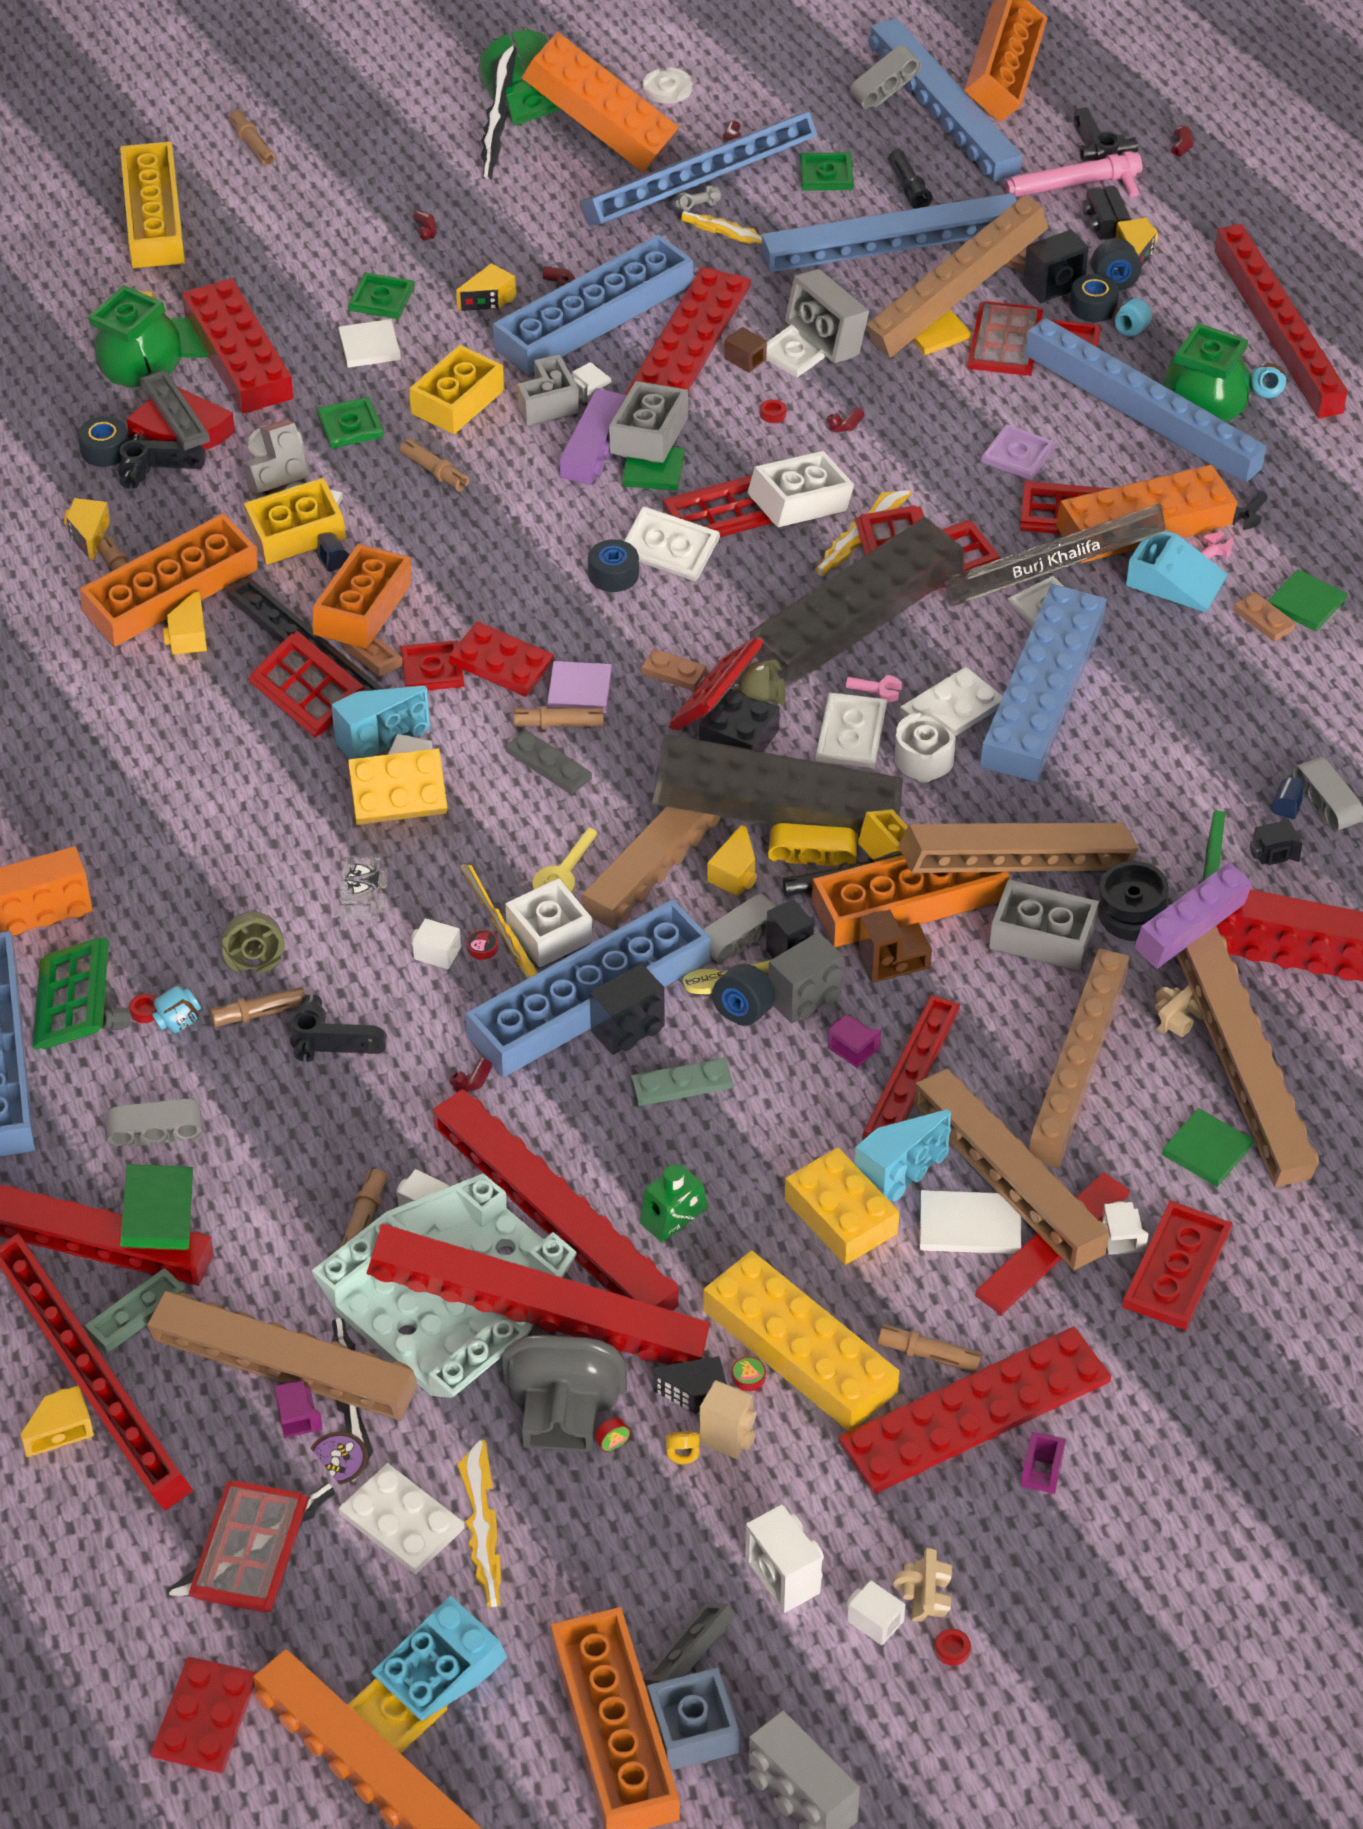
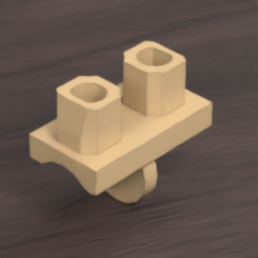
[1155,985,1203,1038]
[893,1548,952,1622]

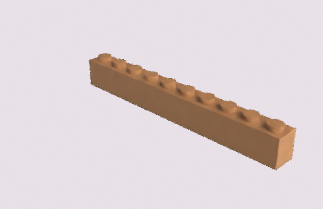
[1169,905,1319,1187]

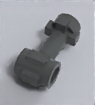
[102,980,130,1030]

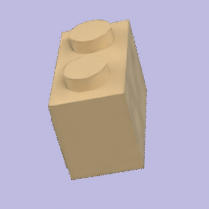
[700,1380,756,1460]

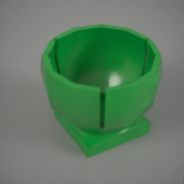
[478,29,561,125]
[88,285,182,387]
[1163,323,1251,421]

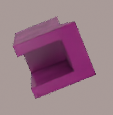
[828,1014,882,1068]
[275,1380,323,1438]
[1021,1432,1066,1494]

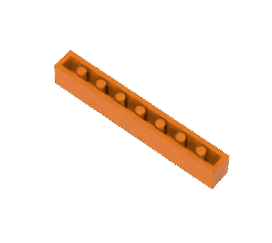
[253,1649,482,1829]

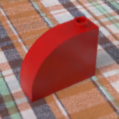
[126,387,235,450]

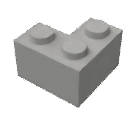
[517,354,579,426]
[242,419,310,493]

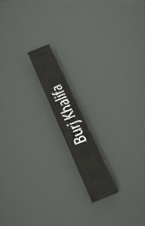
[942,504,1166,607]

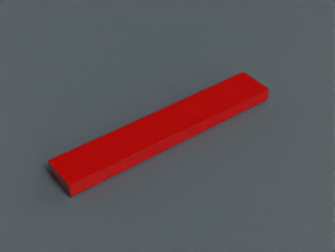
[862,995,960,1139]
[975,1172,1130,1315]

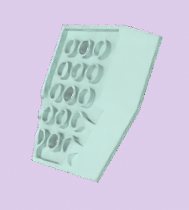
[312,1174,576,1398]

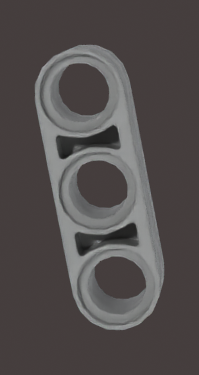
[850,45,921,110]
[1292,757,1363,832]
[703,894,777,965]
[106,1099,202,1149]

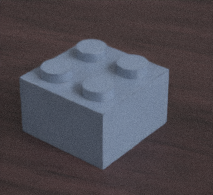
[647,1668,739,1771]

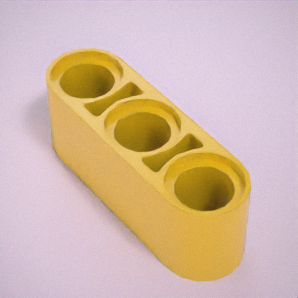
[768,823,858,866]

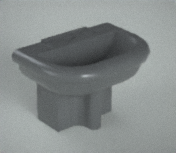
[502,1335,627,1452]

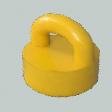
[665,1431,700,1464]

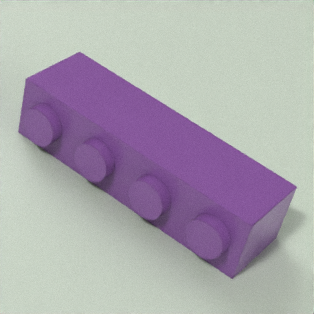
[560,388,627,485]
[1135,862,1253,969]

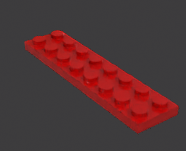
[624,267,751,395]
[838,1326,1111,1495]

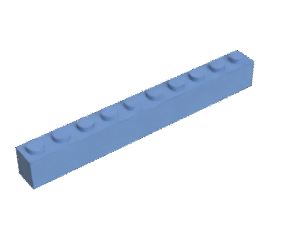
[868,18,1022,182]
[580,112,818,226]
[761,193,1017,272]
[1025,318,1267,483]

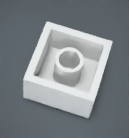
[505,878,593,968]
[745,1504,824,1613]

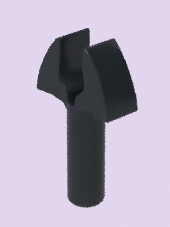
[1232,491,1267,530]

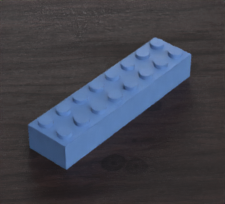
[493,234,693,375]
[980,583,1107,782]
[465,899,710,1078]
[0,931,36,1156]

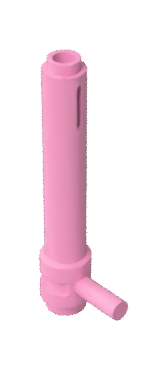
[1005,151,1142,197]

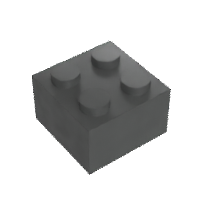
[768,932,843,1024]

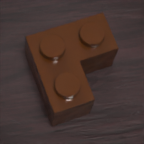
[859,909,932,983]

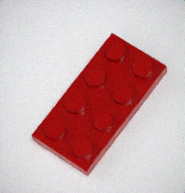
[1122,1200,1233,1330]

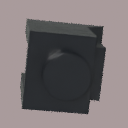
[1250,819,1303,866]

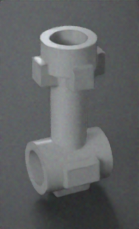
[672,185,721,213]

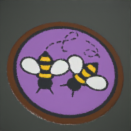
[310,1432,368,1485]

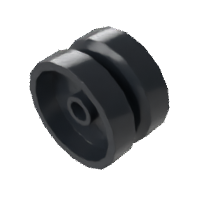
[1099,861,1169,941]

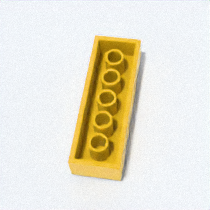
[120,141,185,269]
[703,1250,899,1432]

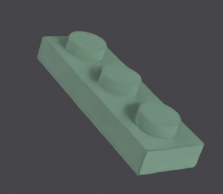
[631,1058,733,1106]
[84,1268,187,1354]

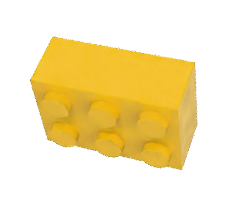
[409,345,504,435]
[244,477,346,565]
[348,748,447,825]
[785,1147,900,1265]

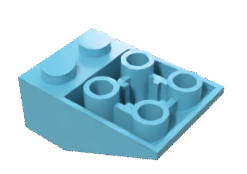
[1126,526,1228,613]
[331,686,430,760]
[854,1109,951,1202]
[371,1595,508,1721]

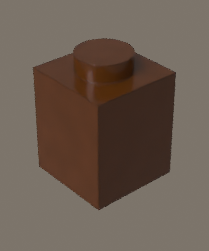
[724,327,767,373]

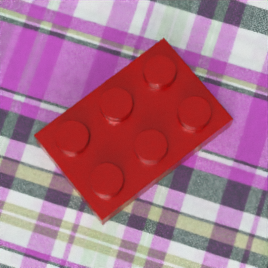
[449,621,554,697]
[151,1656,257,1774]

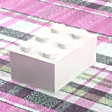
[748,451,854,527]

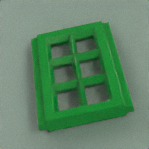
[32,937,109,1050]

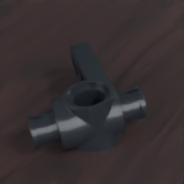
[1074,107,1138,162]
[118,435,206,489]
[290,994,387,1062]

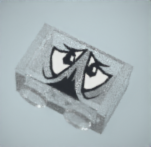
[339,857,387,923]

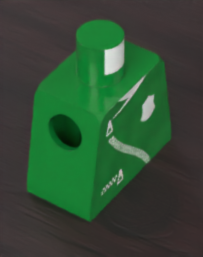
[639,1165,708,1243]

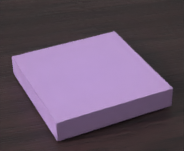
[981,424,1056,480]
[548,661,612,713]

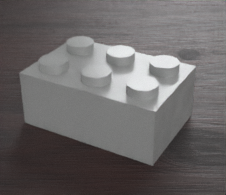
[785,269,869,363]
[609,381,689,463]
[989,879,1099,971]
[748,1710,860,1829]

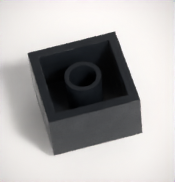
[1023,229,1089,304]
[699,688,780,764]
[589,963,665,1055]

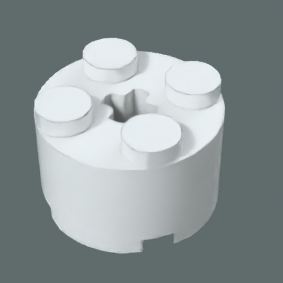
[894,713,956,783]

